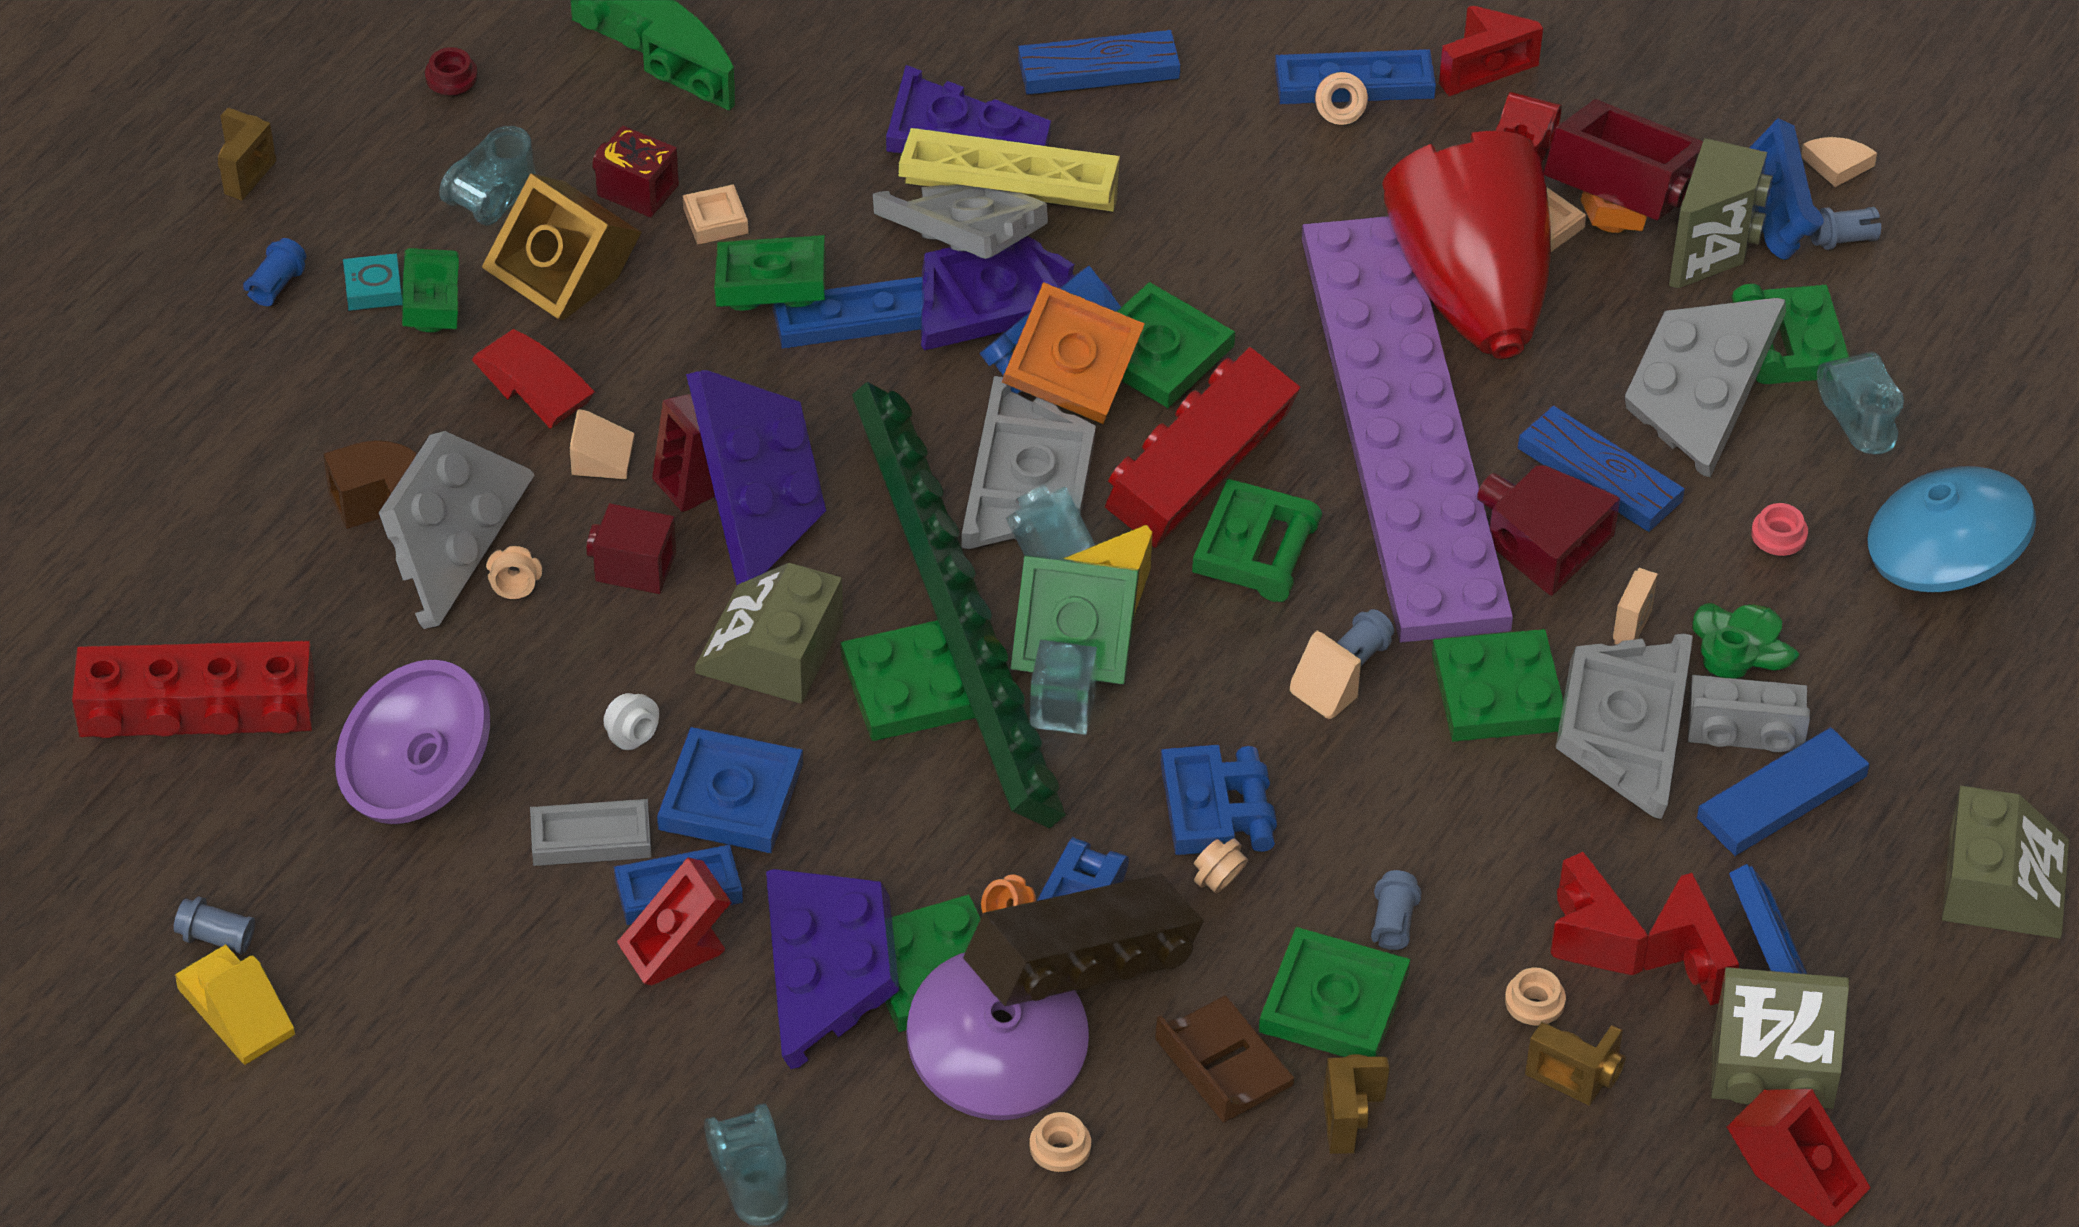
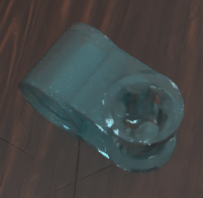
[439,126,536,226]
[1817,351,1904,454]
[704,1103,789,1226]

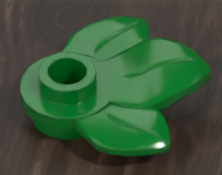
[1692,603,1800,679]

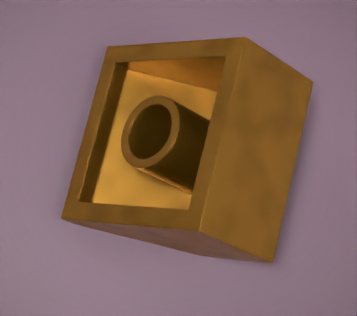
[482,173,642,320]

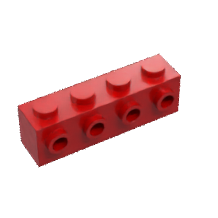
[1104,347,1301,549]
[72,641,315,738]

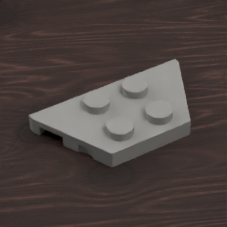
[873,184,1048,259]
[1625,298,1786,478]
[962,376,1096,549]
[379,431,535,629]
[1556,634,1693,819]

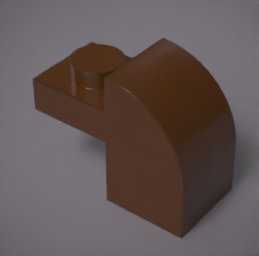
[323,440,417,529]

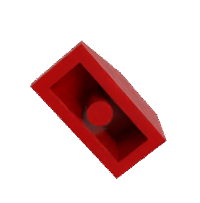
[1727,1089,1871,1226]

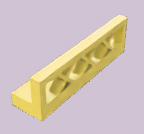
[898,128,1120,212]

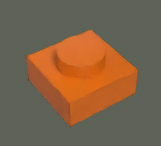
[1580,191,1647,233]

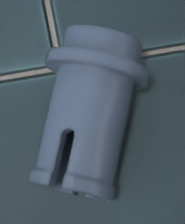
[1810,207,1881,250]
[1336,609,1394,666]
[1371,870,1422,950]
[174,896,255,954]

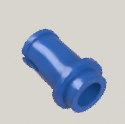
[243,238,307,306]

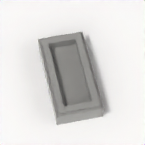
[530,799,651,866]

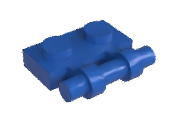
[1161,745,1277,855]

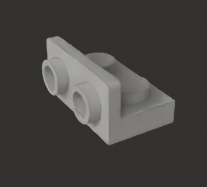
[1688,675,1810,752]

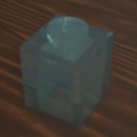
[1006,485,1095,559]
[1030,639,1097,735]

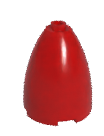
[1382,131,1551,359]

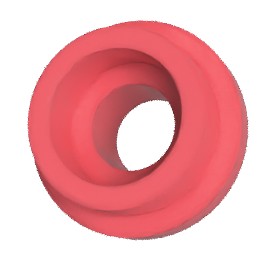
[1751,503,1808,556]

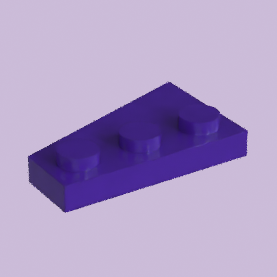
[886,65,1051,154]

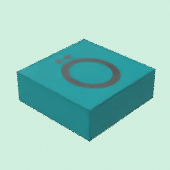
[343,253,402,310]

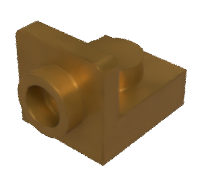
[218,108,276,201]
[1525,1022,1626,1106]
[1323,1054,1389,1154]

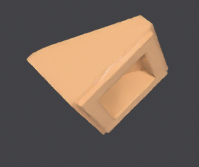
[570,409,635,479]
[1289,630,1361,719]

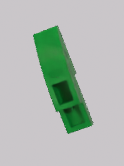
[571,0,735,111]

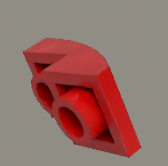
[472,329,595,429]

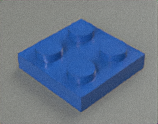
[657,727,803,853]

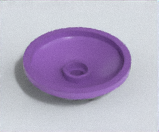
[335,660,490,824]
[906,952,1089,1120]

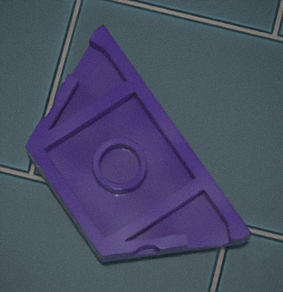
[921,236,1112,351]
[686,370,826,585]
[766,869,899,1069]

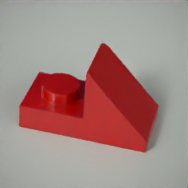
[1439,6,1543,96]
[1550,852,1648,976]
[617,857,732,986]
[1643,873,1739,1006]

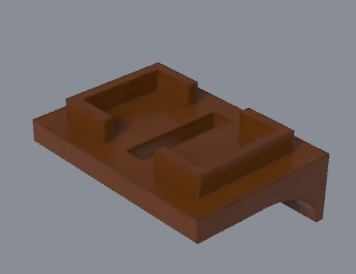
[1155,995,1294,1123]

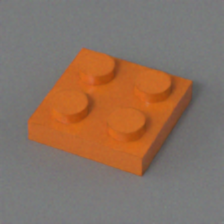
[1001,282,1145,424]

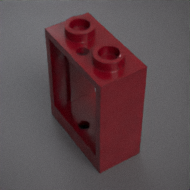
[1543,99,1703,221]

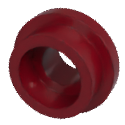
[425,47,477,95]

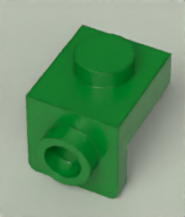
[402,248,459,332]

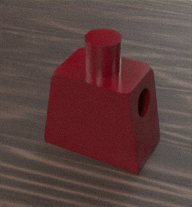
[652,394,715,512]
[1477,465,1620,596]

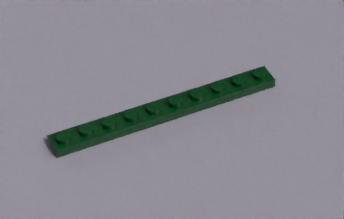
[852,382,1066,829]

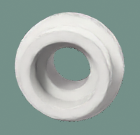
[604,693,659,750]

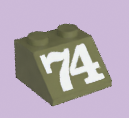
[1669,138,1773,288]
[695,563,843,704]
[1942,785,2069,939]
[1711,967,1849,1109]

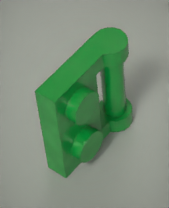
[1731,284,1851,384]
[1192,479,1322,602]

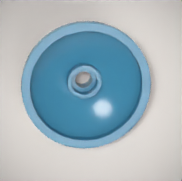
[1867,466,2036,592]

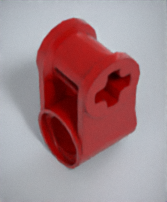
[1496,92,1562,165]

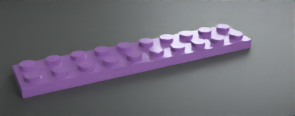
[1302,216,1513,643]

